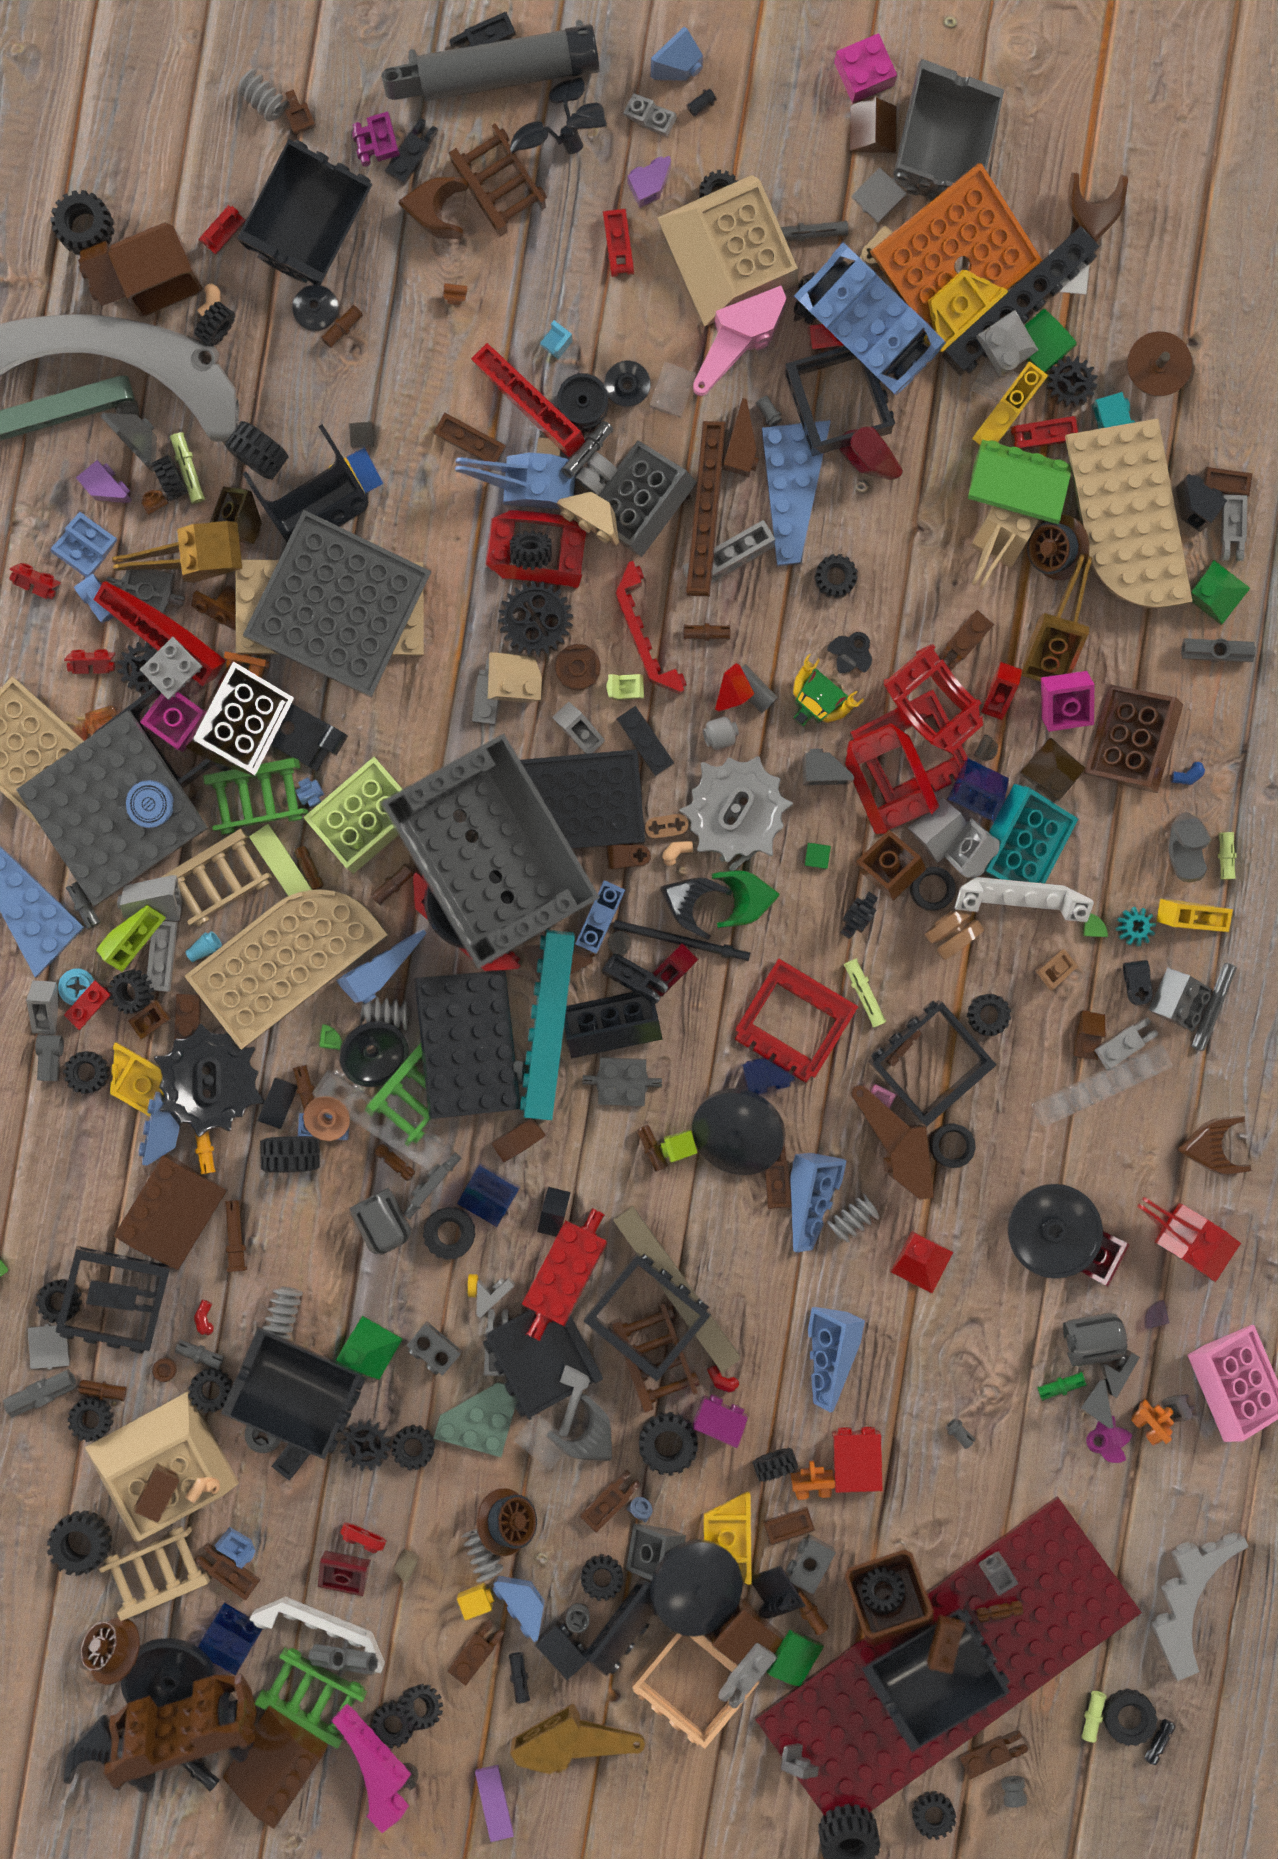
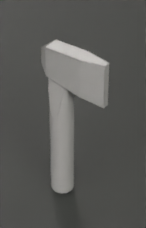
[559,1365,590,1436]

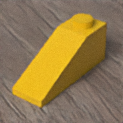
[1156,899,1233,932]

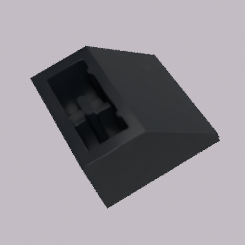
[1176,474,1227,532]

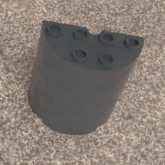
[893,59,1004,201]

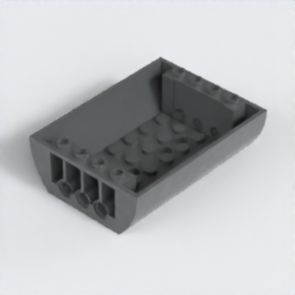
[380,733,600,969]

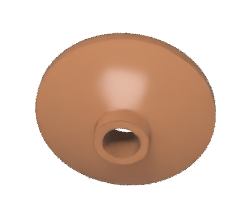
[303,1096,350,1141]

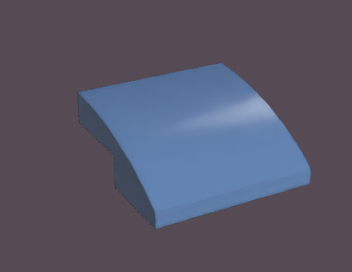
[51,512,117,578]

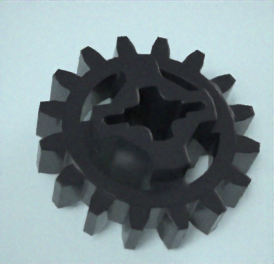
[1046,356,1098,408]
[117,642,158,693]
[840,892,878,939]
[340,1418,392,1471]

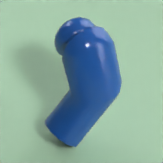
[1171,762,1205,785]

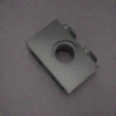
[786,1534,836,1595]

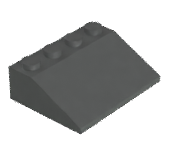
[598,440,697,557]

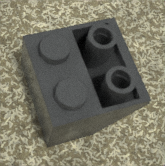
[1148,968,1212,1032]

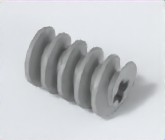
[238,68,288,122]
[360,997,410,1030]
[827,1193,879,1243]
[263,1286,303,1339]
[461,1529,503,1583]

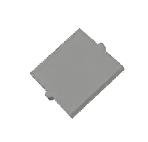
[851,167,907,223]
[28,1323,70,1370]

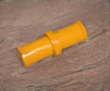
[193,1128,216,1175]

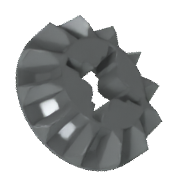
[244,1425,281,1453]

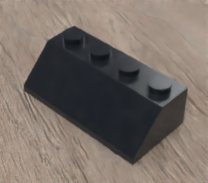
[564,988,663,1059]
[582,1579,657,1676]

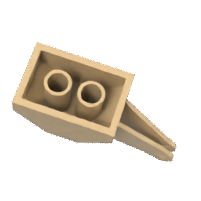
[970,506,1039,590]

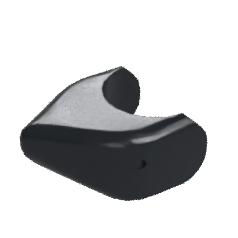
[660,878,733,940]
[64,1714,122,1790]

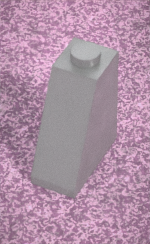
[117,875,183,921]

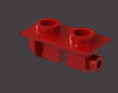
[198,205,246,255]
[9,563,61,600]
[64,649,115,674]
[64,980,111,1030]

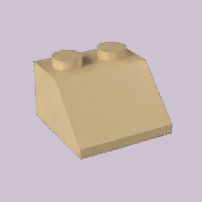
[488,652,542,703]

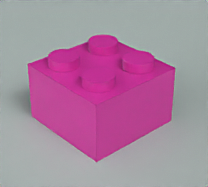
[834,33,897,104]
[1041,671,1095,732]
[140,692,203,752]

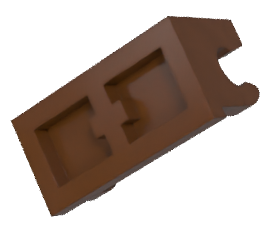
[134,1463,180,1523]
[927,1615,965,1673]

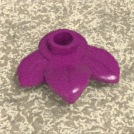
[1086,1416,1132,1463]

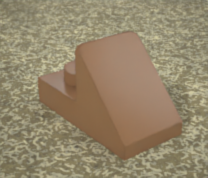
[1035,948,1078,991]

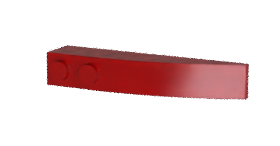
[471,343,585,458]
[93,581,226,686]

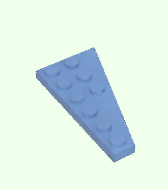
[762,420,831,566]
[0,846,85,977]

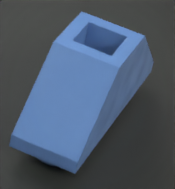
[575,880,625,954]
[138,1092,180,1166]
[493,1576,545,1642]

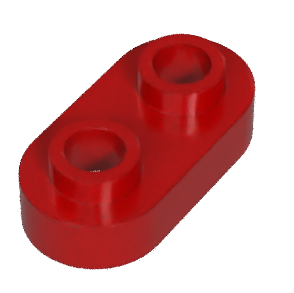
[340,1522,387,1553]

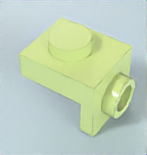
[606,674,644,700]

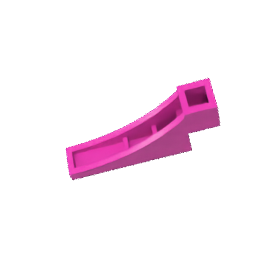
[332,1703,411,1833]

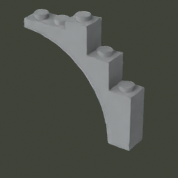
[1150,1533,1249,1681]

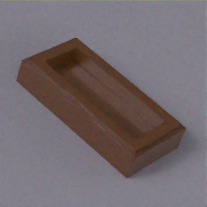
[1203,467,1252,498]
[763,1506,815,1545]

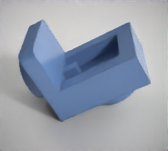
[215,1527,256,1569]

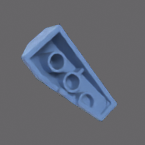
[808,1307,865,1412]

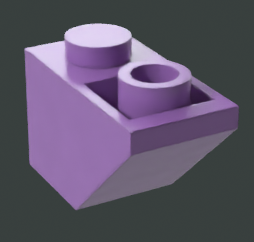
[628,156,671,208]
[76,460,132,503]

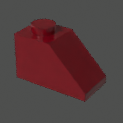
[649,944,699,997]

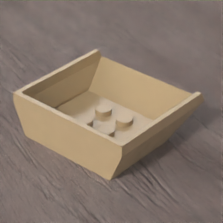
[657,175,799,327]
[85,1392,239,1542]

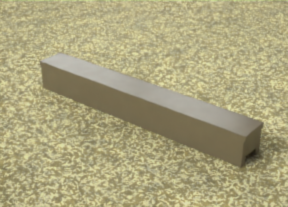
[613,1205,741,1373]

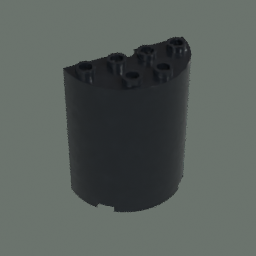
[237,139,373,286]
[221,1327,366,1460]
[862,1608,1010,1752]

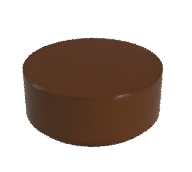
[152,1357,177,1382]

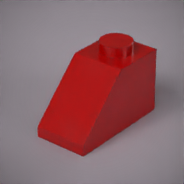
[981,662,1022,720]

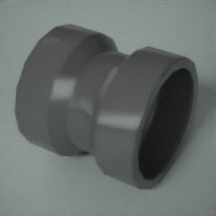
[566,1603,590,1633]
[1001,1776,1028,1808]

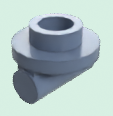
[626,1497,653,1523]

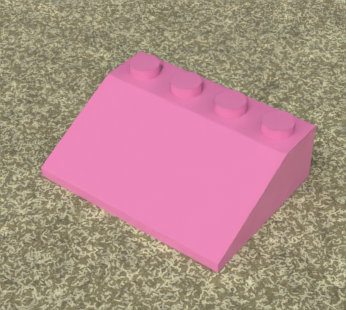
[1187,1325,1278,1442]

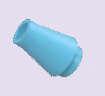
[185,931,222,962]

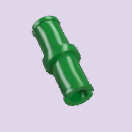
[1037,1372,1087,1401]

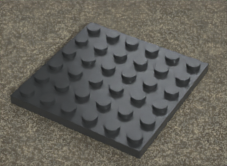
[243,510,431,698]
[16,711,208,906]

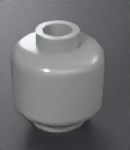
[703,717,739,750]

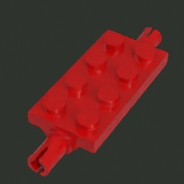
[522,1208,608,1341]

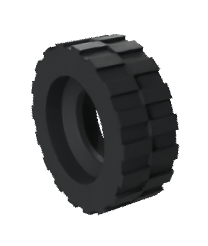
[423,1207,476,1260]
[1102,1689,1158,1746]

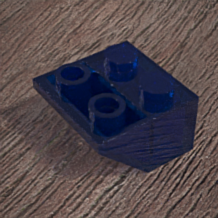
[947,758,1009,821]
[740,1058,795,1094]
[457,1163,521,1227]
[198,1602,263,1675]

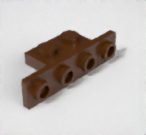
[191,586,236,631]

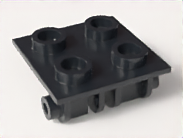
[751,1565,806,1619]

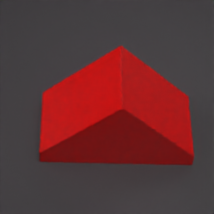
[715,663,755,712]

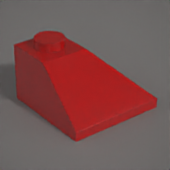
[890,1230,953,1293]

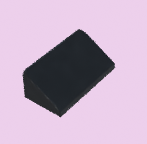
[257,1077,298,1129]

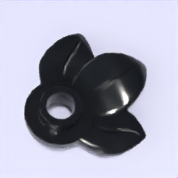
[827,632,872,674]

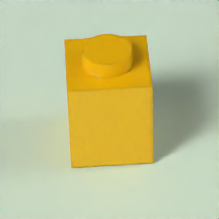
[457,1583,495,1621]

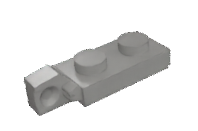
[472,658,499,725]

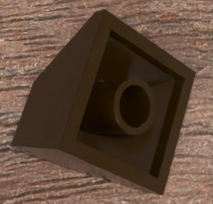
[210,486,262,544]
[1019,737,1085,803]

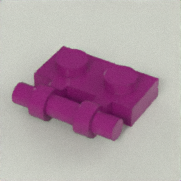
[352,111,400,167]

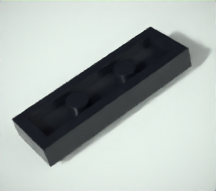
[616,705,675,777]

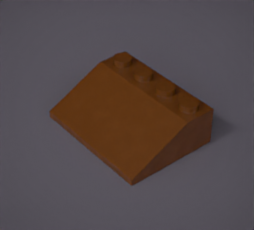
[1084,684,1184,793]
[114,1154,227,1270]
[222,1706,329,1829]

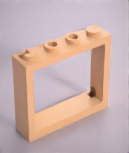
[632,1631,759,1749]

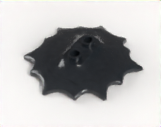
[154,1024,265,1137]

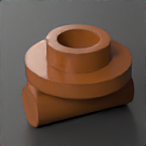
[443,283,467,305]
[141,490,168,515]

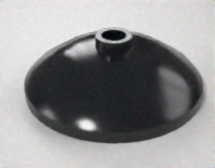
[339,1021,409,1087]

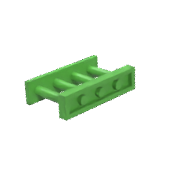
[203,758,308,835]
[365,1043,431,1146]
[255,1647,367,1749]

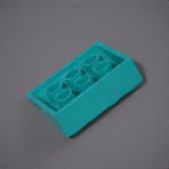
[983,784,1078,884]

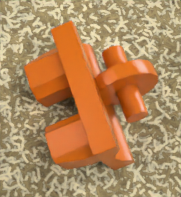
[224,651,270,678]
[1131,1399,1174,1446]
[790,1461,835,1500]

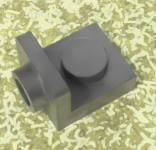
[979,1552,1018,1596]
[781,1744,819,1779]

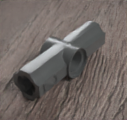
[1181,638,1256,663]
[3,1369,77,1418]
[308,1644,379,1675]

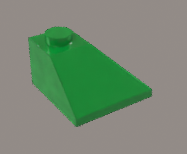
[1190,560,1250,625]
[336,1316,403,1380]

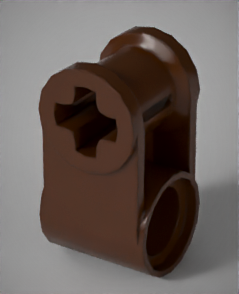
[606,845,651,869]

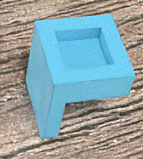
[540,320,573,360]

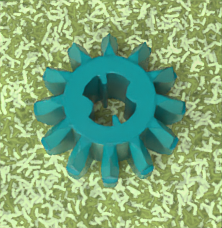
[1116,907,1156,947]

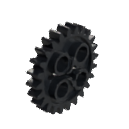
[498,581,574,657]

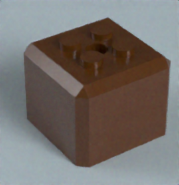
[108,222,203,316]
[845,1549,934,1647]

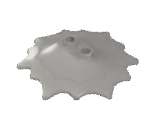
[679,756,793,862]

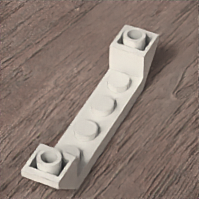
[955,877,1094,922]
[250,1597,385,1674]

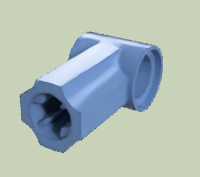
[74,574,114,623]

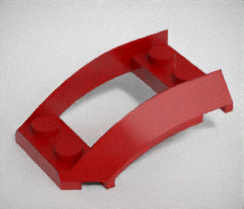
[485,510,586,589]
[884,644,983,753]
[845,723,939,834]

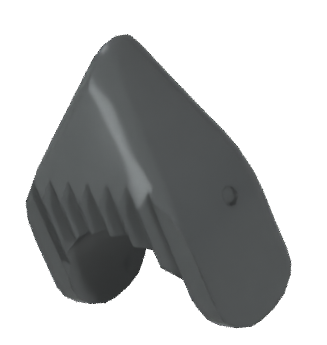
[1168,812,1211,883]
[546,1393,612,1461]

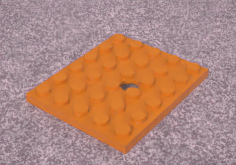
[870,163,1043,342]

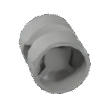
[575,452,618,495]

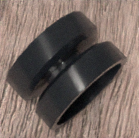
[557,373,608,431]

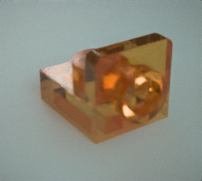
[83,705,118,736]

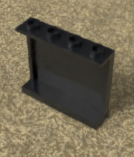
[482,1309,603,1420]

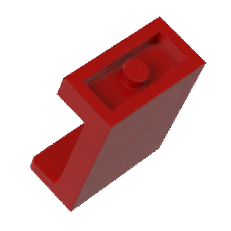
[832,1427,883,1492]

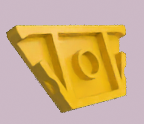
[928,270,1008,352]
[110,1042,165,1117]
[703,1491,751,1585]

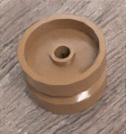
[924,909,985,960]

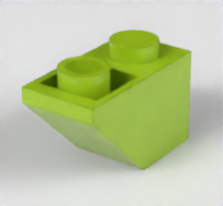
[661,1129,697,1162]

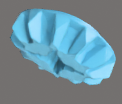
[58,969,95,1005]

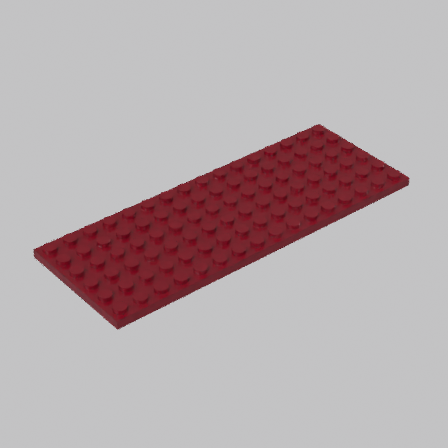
[755,1496,1142,1816]

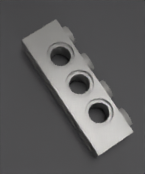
[683,520,775,582]

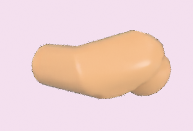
[197,284,220,316]
[662,841,693,866]
[186,1477,220,1503]

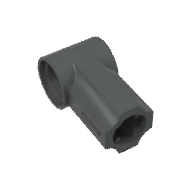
[35,1035,64,1081]

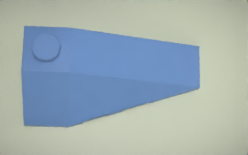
[336,930,427,1004]
[791,1153,847,1252]

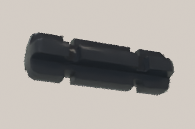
[1145,1719,1176,1766]

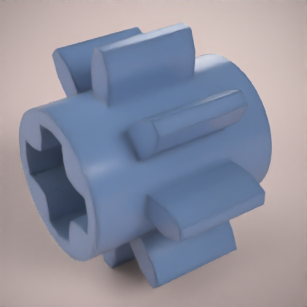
[295,777,324,807]

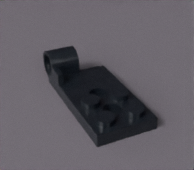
[271,703,348,771]

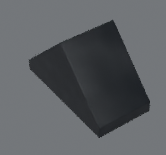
[537,1186,571,1237]

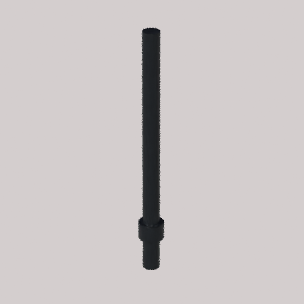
[613,920,751,961]

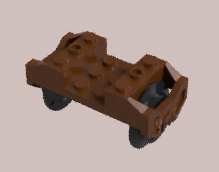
[104,1674,256,1793]

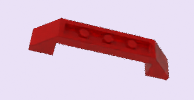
[616,561,687,695]
[413,872,521,971]

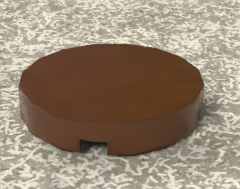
[555,644,601,691]

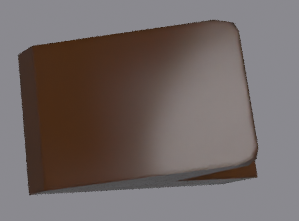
[128,1000,172,1040]
[1073,1010,1106,1060]

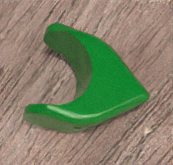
[711,871,780,928]

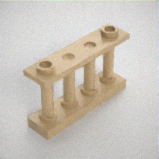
[160,829,273,927]
[99,1526,212,1621]

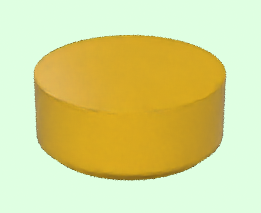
[468,1274,479,1298]

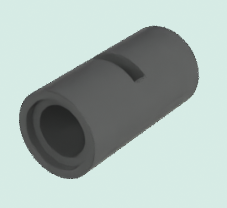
[742,664,778,714]

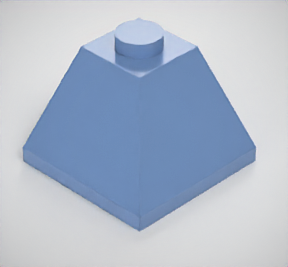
[651,26,703,80]

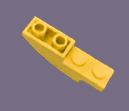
[972,361,1048,445]

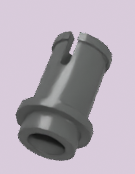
[756,396,782,427]
[946,1419,976,1449]

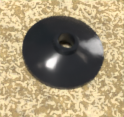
[292,285,339,331]
[604,360,651,407]

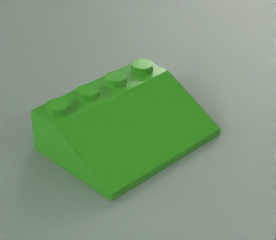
[968,439,1071,524]

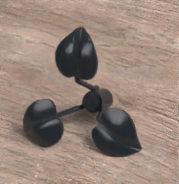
[510,77,607,154]

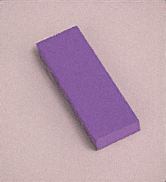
[475,1764,514,1842]

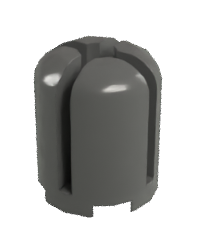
[349,1188,411,1255]
[1063,1313,1128,1367]

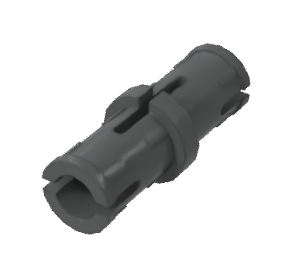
[66,882,101,929]
[175,1339,224,1370]

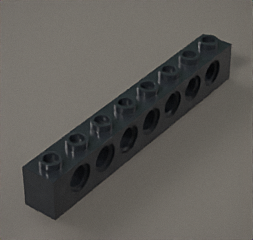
[942,226,1100,377]

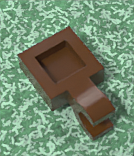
[285,89,316,135]

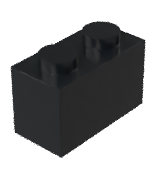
[535,1620,587,1680]

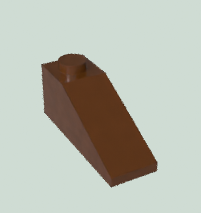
[723,398,759,477]

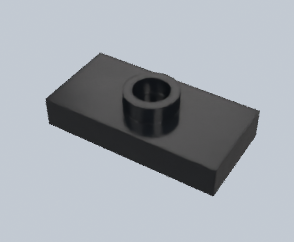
[271,1444,310,1481]

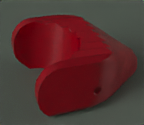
[839,426,903,480]

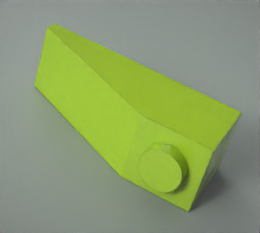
[96,905,166,972]

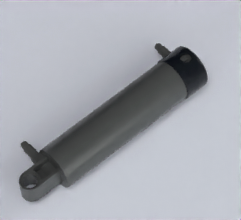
[381,20,600,102]

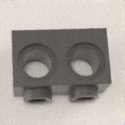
[407,1321,462,1376]

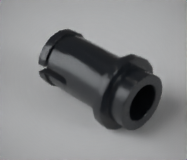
[686,88,717,117]

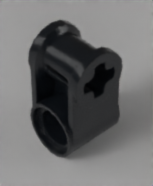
[1123,960,1153,1005]

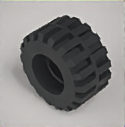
[50,190,115,255]
[225,421,289,480]
[260,1136,320,1173]
[639,1411,698,1476]
[47,1510,112,1576]
[818,1804,881,1859]

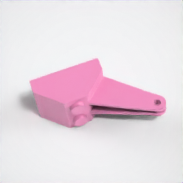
[693,286,786,396]

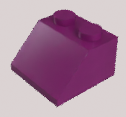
[693,1394,748,1448]

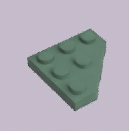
[434,1382,517,1457]

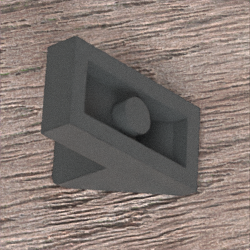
[1100,1349,1140,1398]

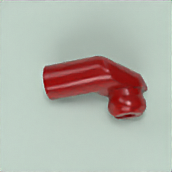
[194,1299,214,1336]
[706,1364,739,1393]

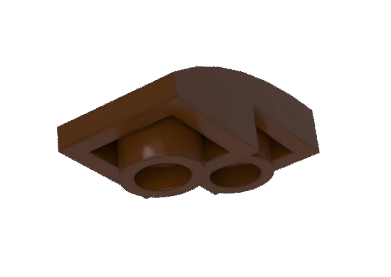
[491,1118,546,1162]

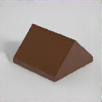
[850,97,896,153]

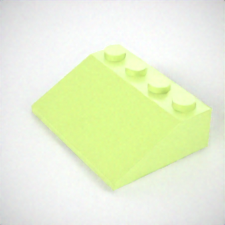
[303,757,403,874]

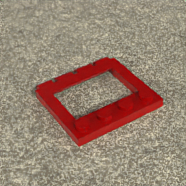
[850,690,971,804]
[734,958,859,1083]

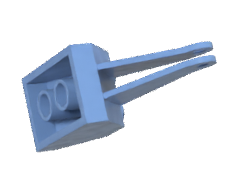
[455,453,576,509]

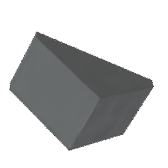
[1081,1379,1114,1428]

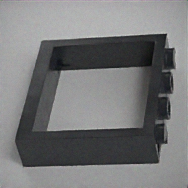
[784,346,896,457]
[868,1000,997,1127]
[55,1246,170,1353]
[583,1253,711,1382]

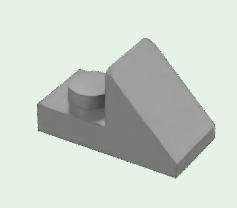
[476,1277,515,1318]

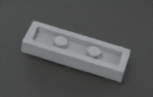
[146,921,178,992]

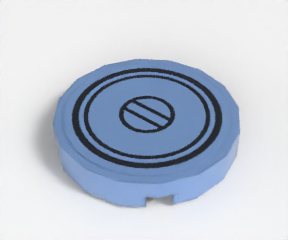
[126,780,174,828]

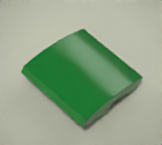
[1024,308,1077,373]
[766,1630,824,1686]

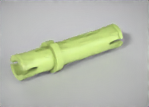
[169,432,205,504]
[843,958,886,1028]

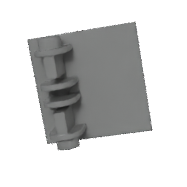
[140,637,202,700]

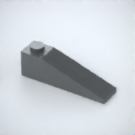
[100,413,157,472]

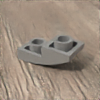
[623,93,677,137]

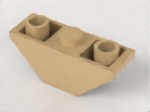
[557,492,619,546]

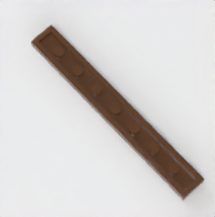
[686,421,727,597]

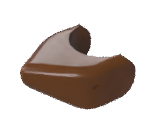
[1068,172,1128,242]
[398,177,468,239]
[1178,1116,1252,1174]

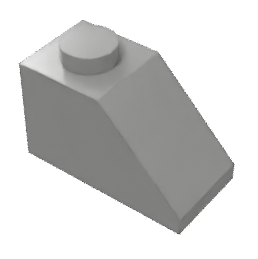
[552,702,605,754]
[26,980,59,1035]

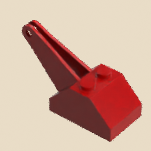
[1137,1197,1241,1282]

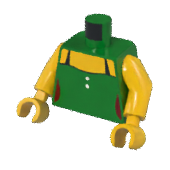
[793,654,864,727]

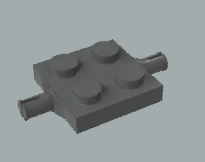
[106,569,185,614]
[583,1057,662,1106]
[403,1152,462,1219]

